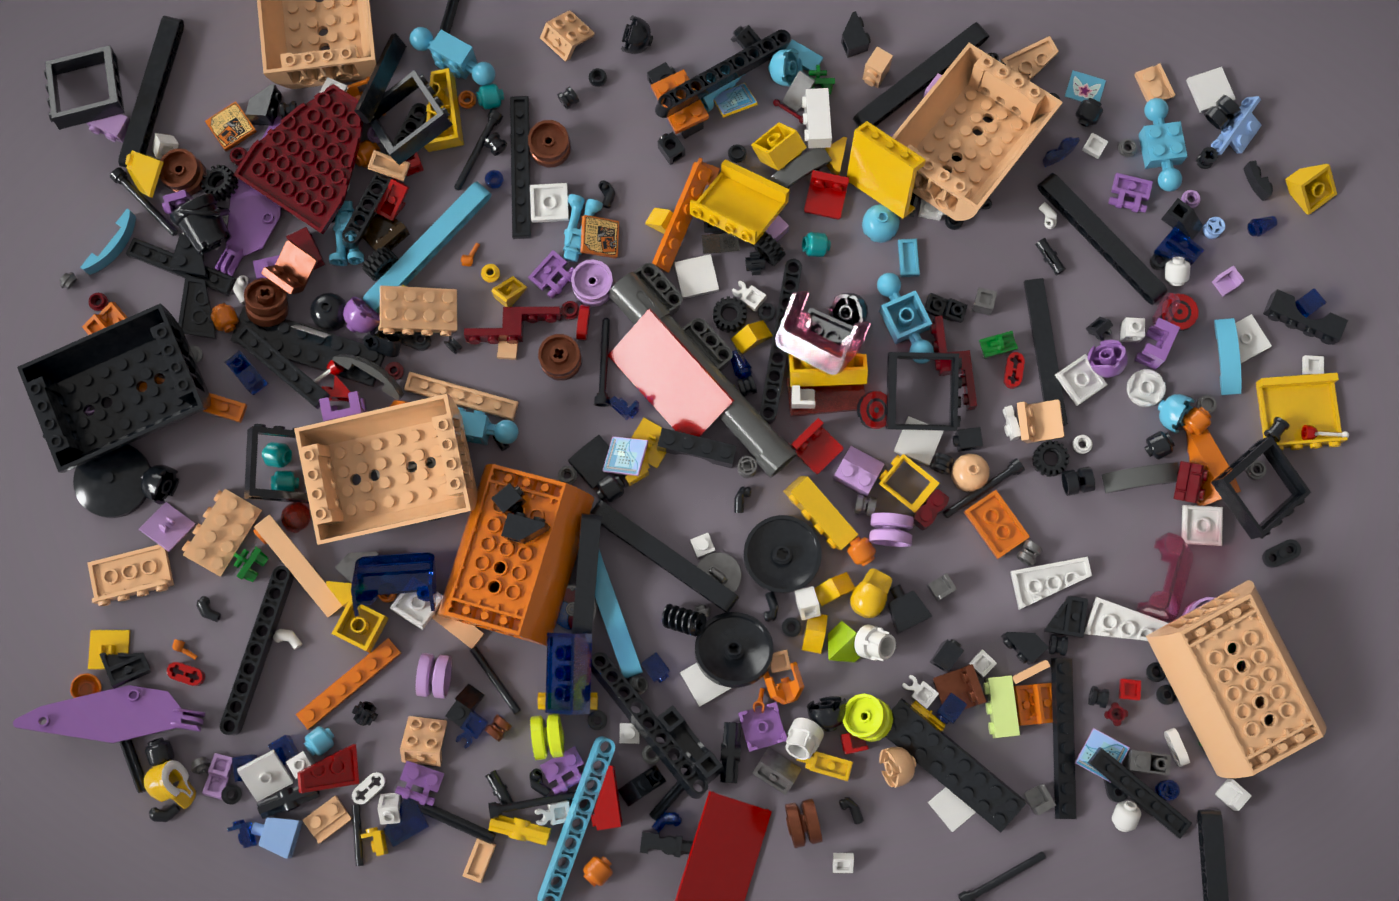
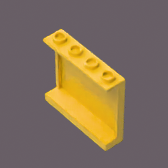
[847,121,926,219]
[690,159,790,245]
[1256,373,1348,451]

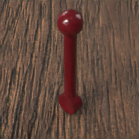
[773,99,803,124]

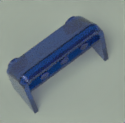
[351,552,437,616]

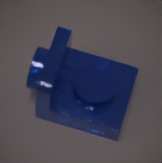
[609,396,639,420]
[641,652,670,683]
[935,693,967,725]
[227,819,257,848]

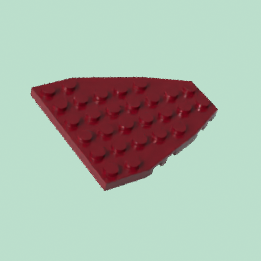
[233,84,363,235]

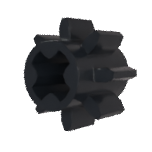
[745,251,765,276]
[352,701,378,726]

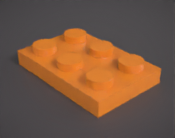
[651,69,709,134]
[964,490,1030,560]

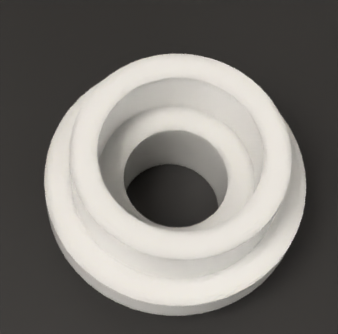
[1073,435,1092,454]

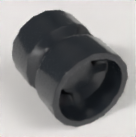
[1204,95,1241,130]
[1061,466,1095,496]

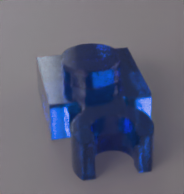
[456,711,489,749]

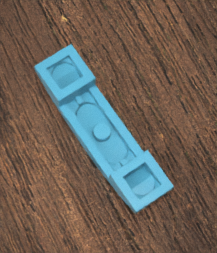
[80,209,136,275]
[1214,318,1242,395]

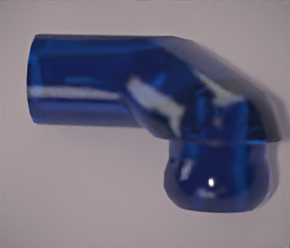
[652,812,682,833]

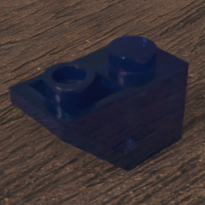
[225,350,269,395]

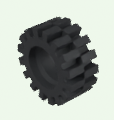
[201,165,239,201]
[752,231,786,266]
[362,246,398,281]
[713,296,747,333]
[1032,440,1070,477]

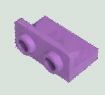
[162,190,193,216]

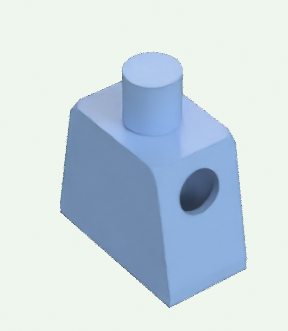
[251,817,303,859]

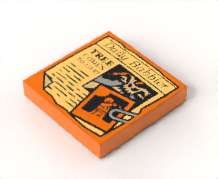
[205,101,257,152]
[580,215,619,258]

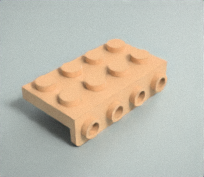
[378,286,457,336]
[182,489,262,577]
[87,545,174,607]

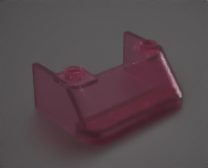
[775,291,871,375]

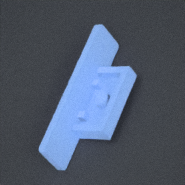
[1210,96,1262,155]

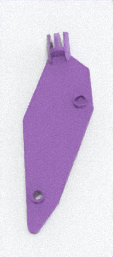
[215,116,282,276]
[13,685,205,743]

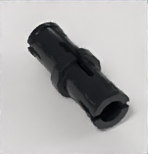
[1035,238,1066,275]
[485,770,514,804]

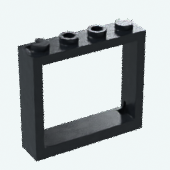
[44,45,125,130]
[369,70,453,165]
[886,352,962,431]
[244,424,309,504]
[1211,436,1311,539]

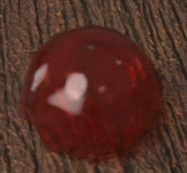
[281,503,311,533]

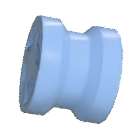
[1202,217,1225,239]

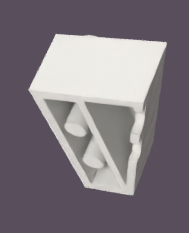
[802,88,832,148]

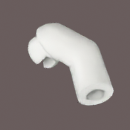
[1039,202,1057,229]
[233,275,249,304]
[273,629,303,650]

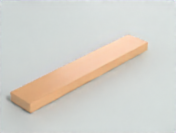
[404,372,519,421]
[254,514,342,617]
[381,563,484,649]

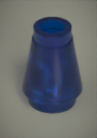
[1247,216,1277,237]
[731,350,752,379]

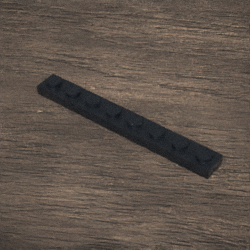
[1051,658,1077,819]

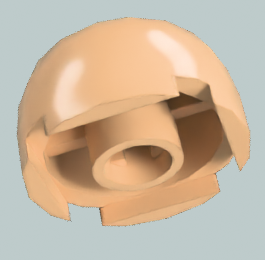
[951,454,989,492]
[879,747,916,788]

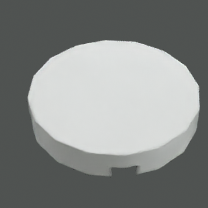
[1126,369,1166,407]

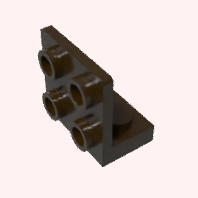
[362,213,410,252]

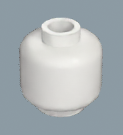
[1165,257,1191,286]
[1112,801,1141,832]

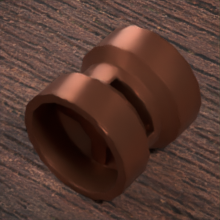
[484,714,512,742]

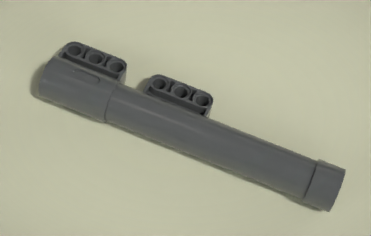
[608,263,797,478]

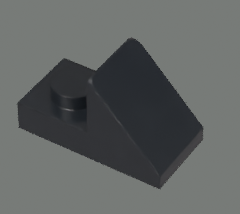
[445,684,485,728]

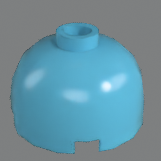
[768,49,803,87]
[862,204,900,243]
[1158,394,1194,433]

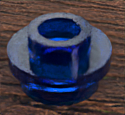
[485,170,504,189]

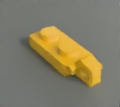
[796,751,853,781]

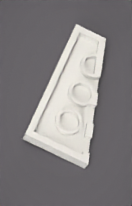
[1010,557,1092,610]
[1084,597,1168,641]

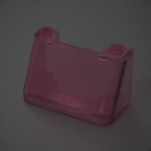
[1136,532,1193,622]

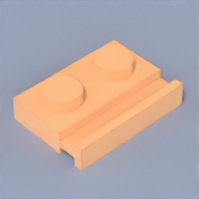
[1134,63,1175,102]
[302,796,352,844]

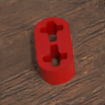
[576,305,590,341]
[1004,352,1025,389]
[167,662,205,686]

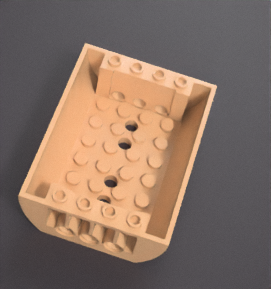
[257,0,376,89]
[892,43,1063,221]
[294,394,478,545]
[1146,580,1326,778]

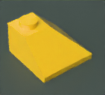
[126,150,164,198]
[1285,164,1337,215]

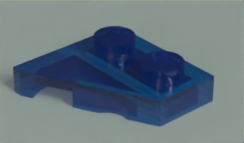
[384,798,429,847]

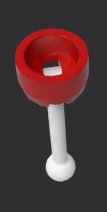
[313,360,344,383]
[1301,425,1349,440]

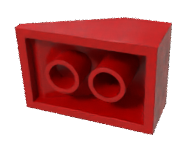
[591,765,623,830]

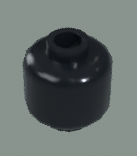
[1075,98,1103,127]
[1144,431,1175,460]
[596,474,626,502]
[145,737,175,766]

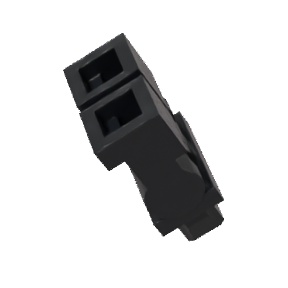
[640,831,693,858]

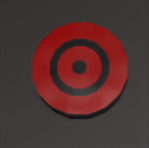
[1160,293,1199,331]
[857,391,887,429]

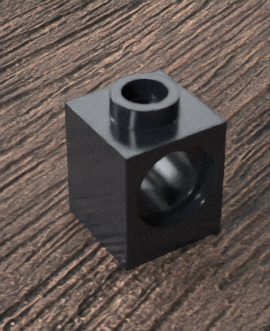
[657,132,685,165]
[953,427,983,452]
[492,483,526,516]

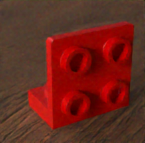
[804,170,849,220]
[791,418,844,475]

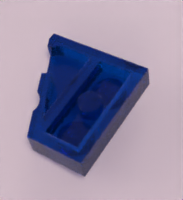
[1154,227,1204,265]

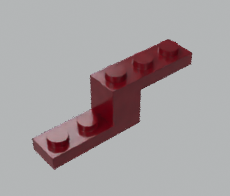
[464,307,561,344]
[930,316,977,411]

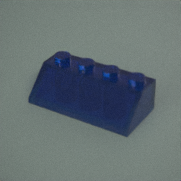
[545,633,592,715]

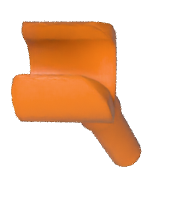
[461,243,480,267]
[172,639,198,660]
[753,688,765,713]

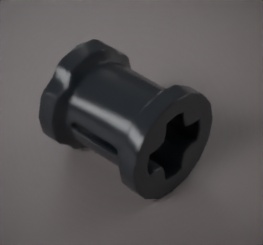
[1196,147,1218,169]
[1264,417,1290,442]

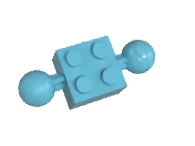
[409,27,496,86]
[1138,98,1187,192]
[877,273,934,364]
[458,407,519,445]

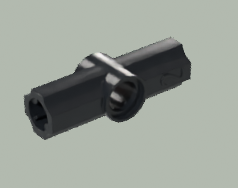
[720,722,741,783]
[257,787,320,819]

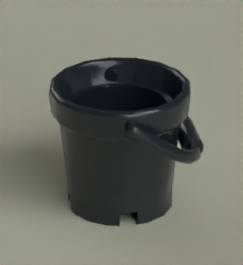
[170,193,232,254]

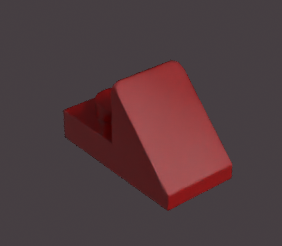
[376,179,410,221]
[322,375,350,402]

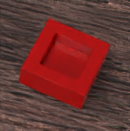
[1119,679,1141,701]

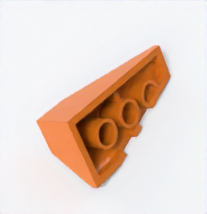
[1186,429,1241,506]

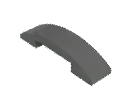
[768,148,832,188]
[332,354,404,400]
[1102,462,1179,493]

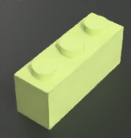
[983,676,1020,738]

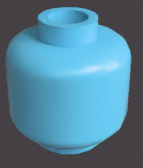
[304,726,335,756]

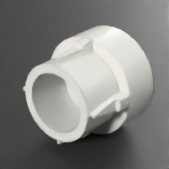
[854,624,896,661]
[785,718,824,760]

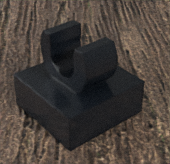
[1086,317,1113,341]

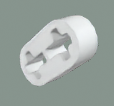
[1164,728,1190,767]
[352,772,387,804]

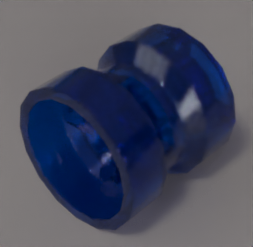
[1155,780,1180,801]

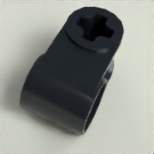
[363,326,402,357]

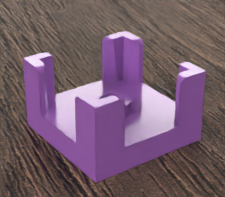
[1134,318,1180,370]
[319,391,367,422]
[738,702,787,752]

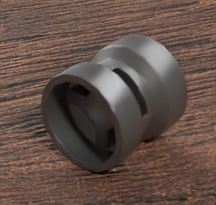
[738,456,757,478]
[854,494,877,516]
[1016,540,1043,567]

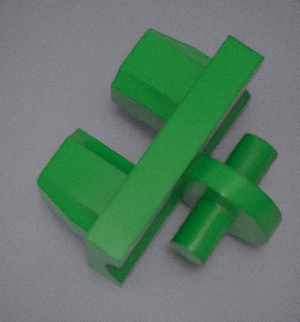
[809,65,835,95]
[979,331,1018,359]
[233,547,269,582]

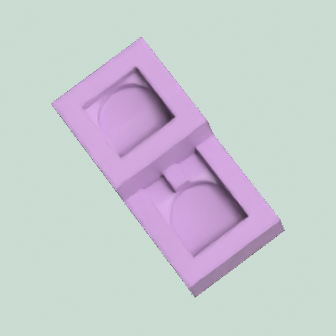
[202,753,234,800]

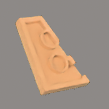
[1001,36,1059,81]

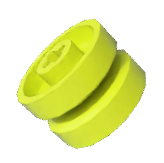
[843,694,893,742]
[530,713,565,760]

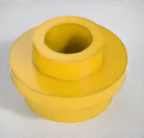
[481,264,500,283]

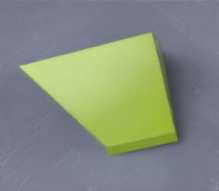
[828,621,860,663]

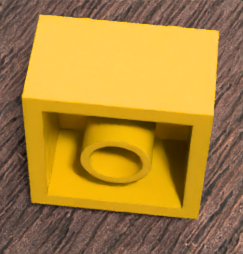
[751,122,807,171]
[331,599,389,653]

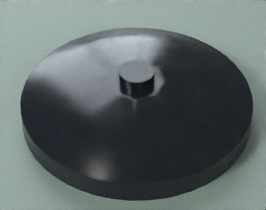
[73,444,151,518]
[743,515,822,593]
[695,612,774,688]

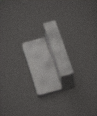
[752,748,801,795]

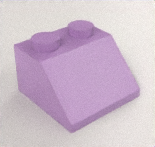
[833,446,884,497]

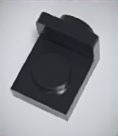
[731,25,761,49]

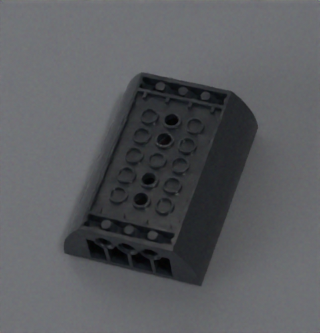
[17,303,211,473]

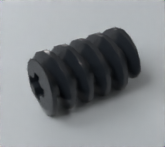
[662,604,707,637]

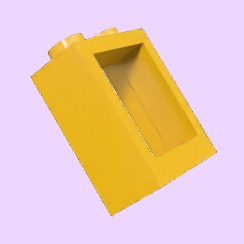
[878,454,939,513]

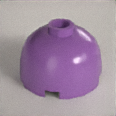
[343,296,380,333]
[1088,340,1128,378]

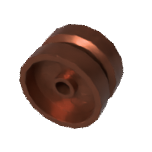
[528,120,570,168]
[159,148,207,195]
[244,278,289,327]
[538,334,582,381]
[785,799,822,848]

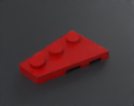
[297,744,359,793]

